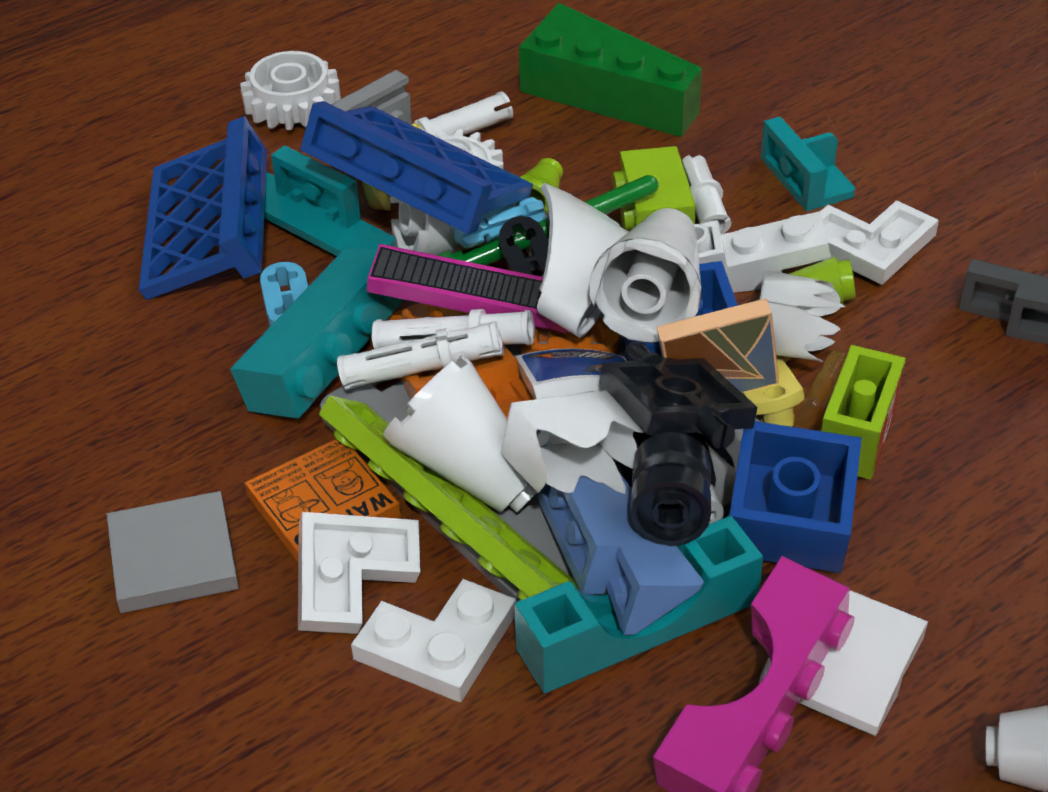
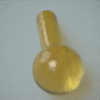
[792,350,847,431]

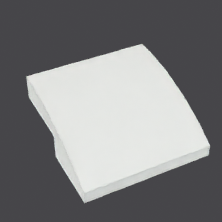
[759,590,928,736]

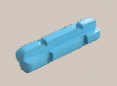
[453,197,546,249]

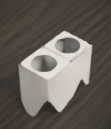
[759,270,845,362]
[501,390,644,494]

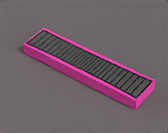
[367,244,573,334]

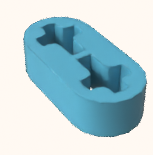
[260,262,308,327]

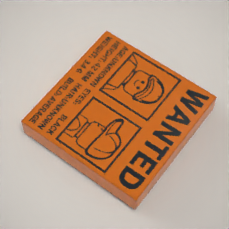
[244,439,401,562]

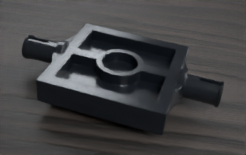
[599,341,758,449]

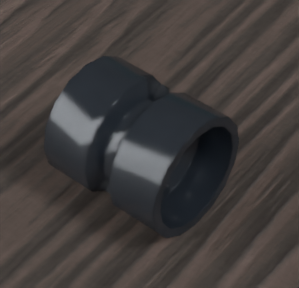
[630,432,711,546]

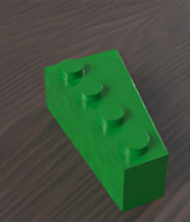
[519,2,702,137]

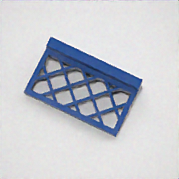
[300,101,533,234]
[139,116,267,300]

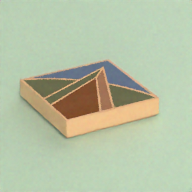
[656,298,779,393]

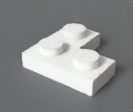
[820,200,939,285]
[298,512,420,634]
[351,579,516,703]

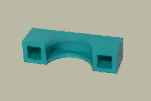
[514,515,763,694]

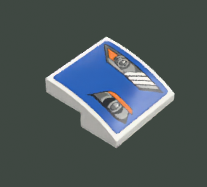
[515,348,628,400]

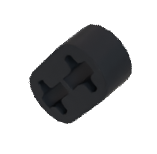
[498,216,549,277]

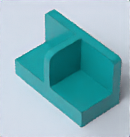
[760,116,855,212]

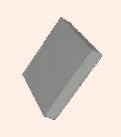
[106,491,239,613]

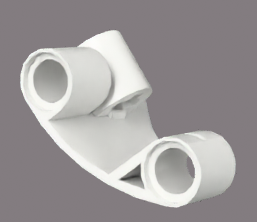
[537,183,629,338]

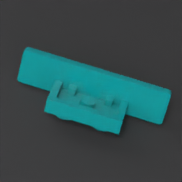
[264,145,396,256]

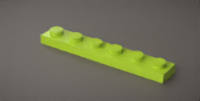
[319,395,580,600]

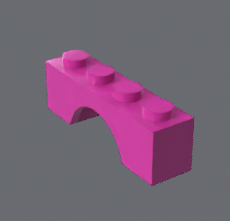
[653,556,855,792]

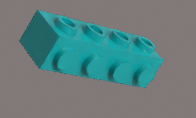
[230,247,404,419]

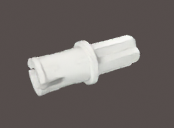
[682,155,731,234]

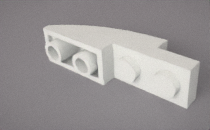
[694,211,831,293]

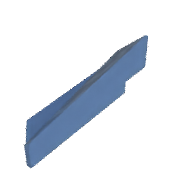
[535,429,704,635]

